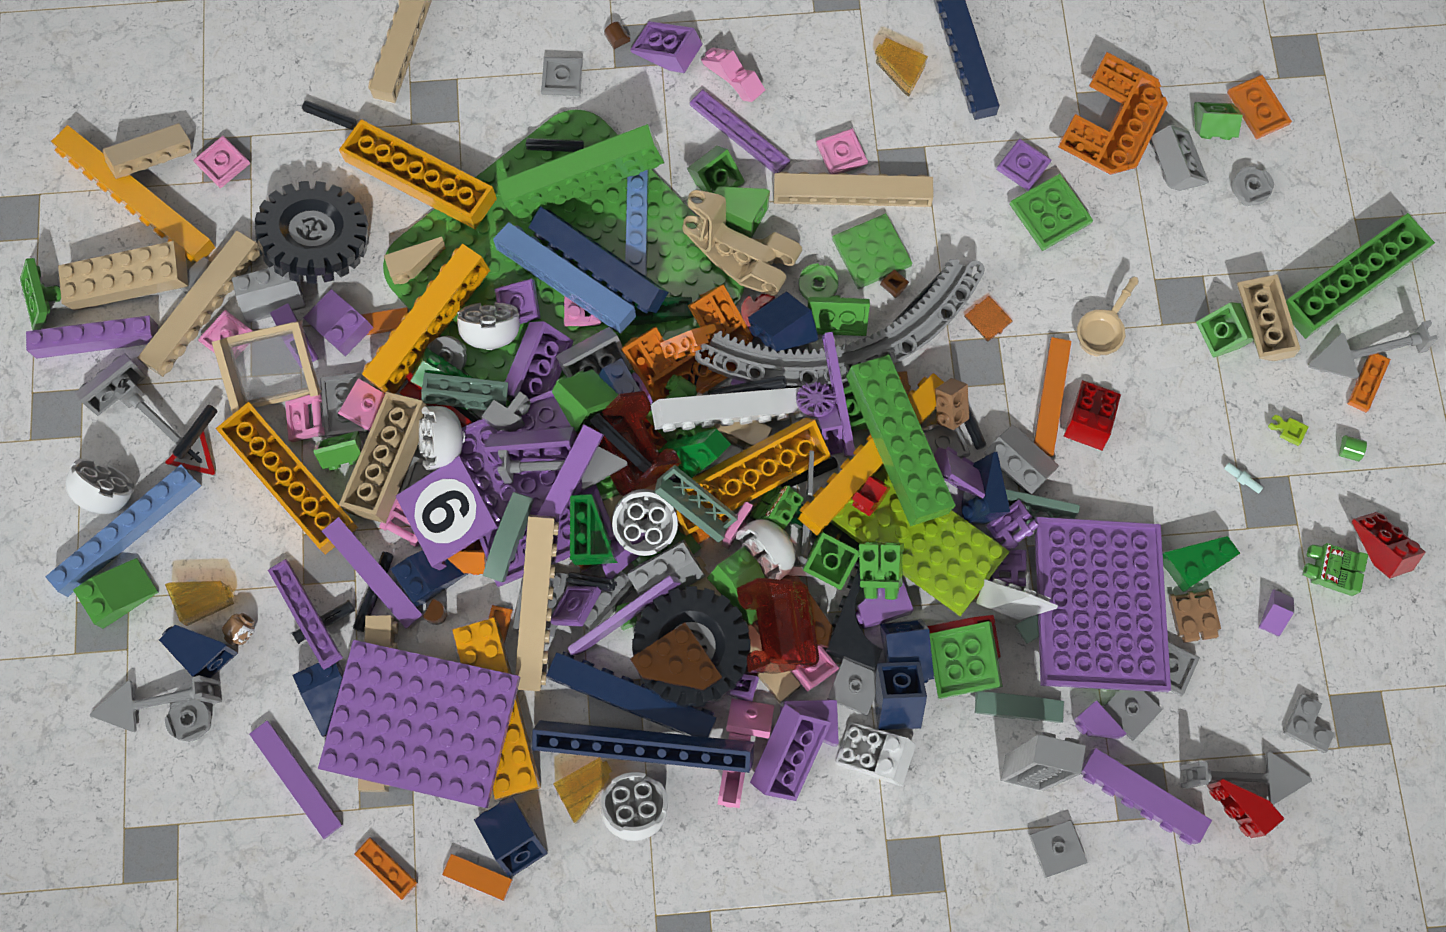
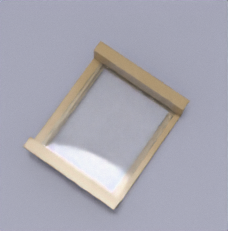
[212,320,322,414]

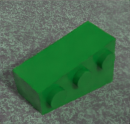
[411,347,475,411]
[657,429,731,478]
[570,495,618,565]
[1163,536,1240,592]

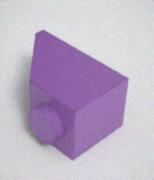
[1074,700,1127,739]

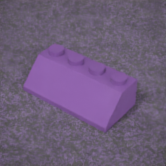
[505,321,574,403]
[484,425,577,464]
[750,703,832,801]

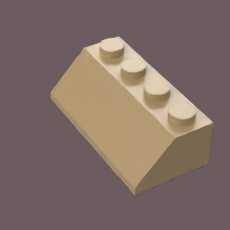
[1237,274,1301,361]

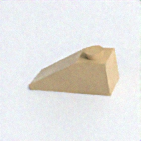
[384,237,446,285]

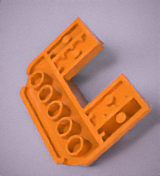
[1058,52,1168,175]
[621,284,753,402]

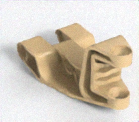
[682,190,802,296]

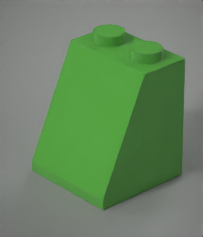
[711,187,770,238]
[551,370,623,433]

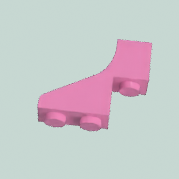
[701,48,765,102]
[718,732,751,808]

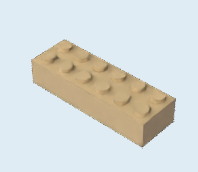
[58,241,189,311]
[339,392,427,523]

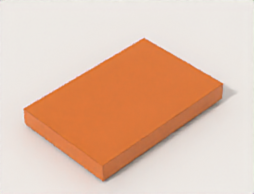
[1227,75,1292,140]

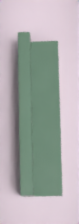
[422,373,508,410]
[654,465,738,543]
[1006,489,1080,524]

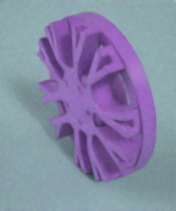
[796,382,835,417]

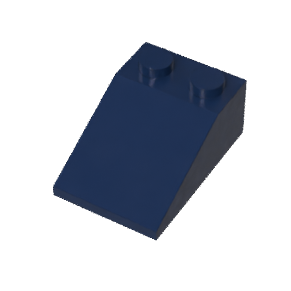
[961,452,1010,525]
[390,550,468,608]
[292,661,344,737]

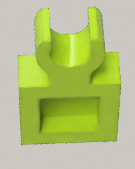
[1268,415,1309,446]

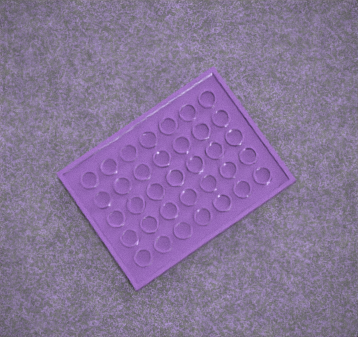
[460,390,616,587]
[1035,517,1171,692]
[318,640,521,808]

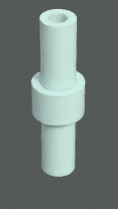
[1224,463,1264,494]

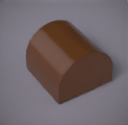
[604,22,630,49]
[880,269,909,298]
[423,599,447,625]

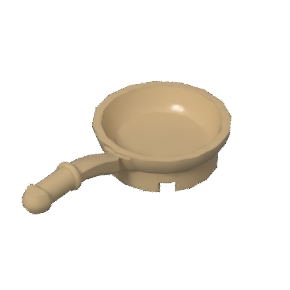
[1077,276,1139,356]

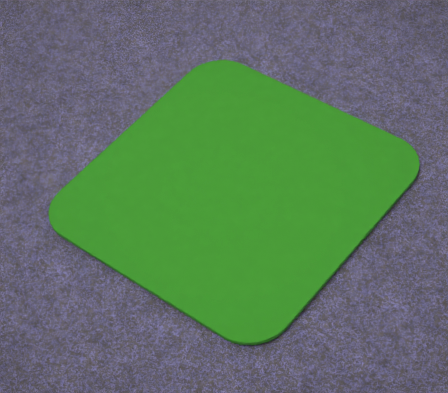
[383,110,745,408]

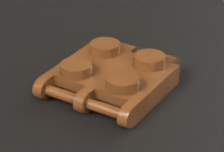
[1169,588,1221,643]

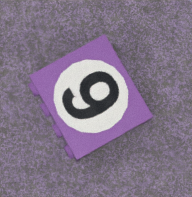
[396,456,502,570]

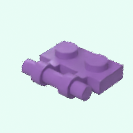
[986,500,1039,550]
[988,549,1026,586]

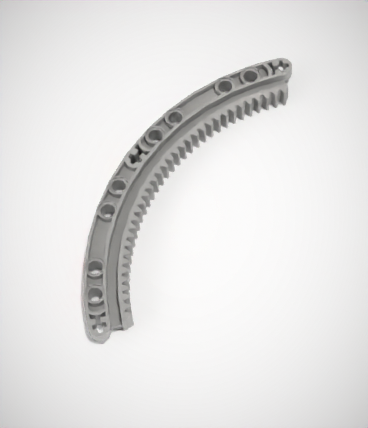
[695,259,985,388]

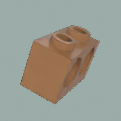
[935,378,969,430]

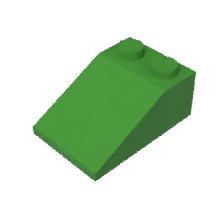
[707,547,773,626]
[73,558,159,629]

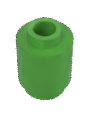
[666,374,697,397]

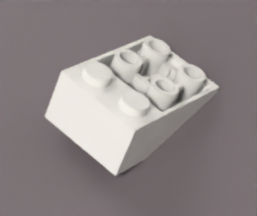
[976,578,1058,620]
[835,722,916,786]

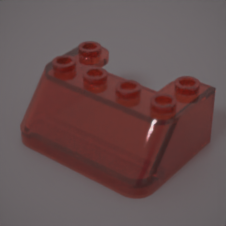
[590,391,682,496]
[737,578,819,674]

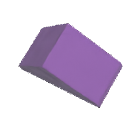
[1259,589,1294,637]
[727,674,759,702]

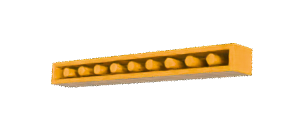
[51,125,216,262]
[798,373,945,536]

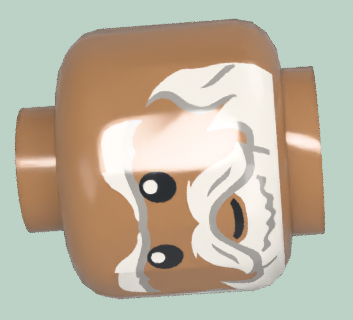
[222,613,255,645]

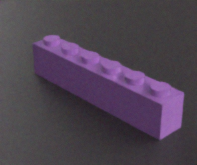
[26,315,158,359]
[1081,748,1212,845]

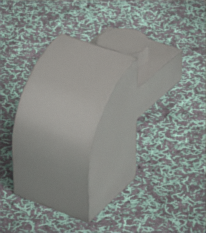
[481,392,531,432]

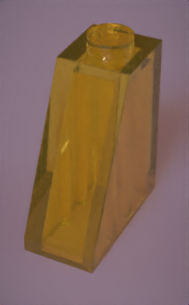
[875,38,928,97]
[165,581,235,626]
[553,757,613,824]

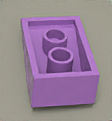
[630,21,703,73]
[303,289,374,357]
[934,447,985,498]

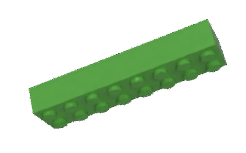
[497,124,664,219]
[1286,213,1435,339]
[846,355,956,526]

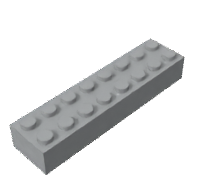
[1001,732,1086,791]

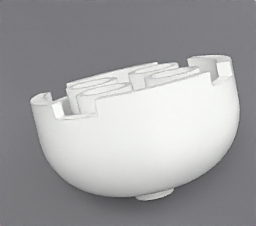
[457,302,520,350]
[418,406,465,470]
[65,458,134,514]
[612,489,678,556]
[736,519,795,583]
[601,772,668,841]

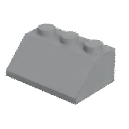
[1151,125,1209,191]
[232,267,306,323]
[556,327,632,378]
[75,353,147,416]
[985,425,1059,495]
[627,539,706,607]
[583,564,635,631]

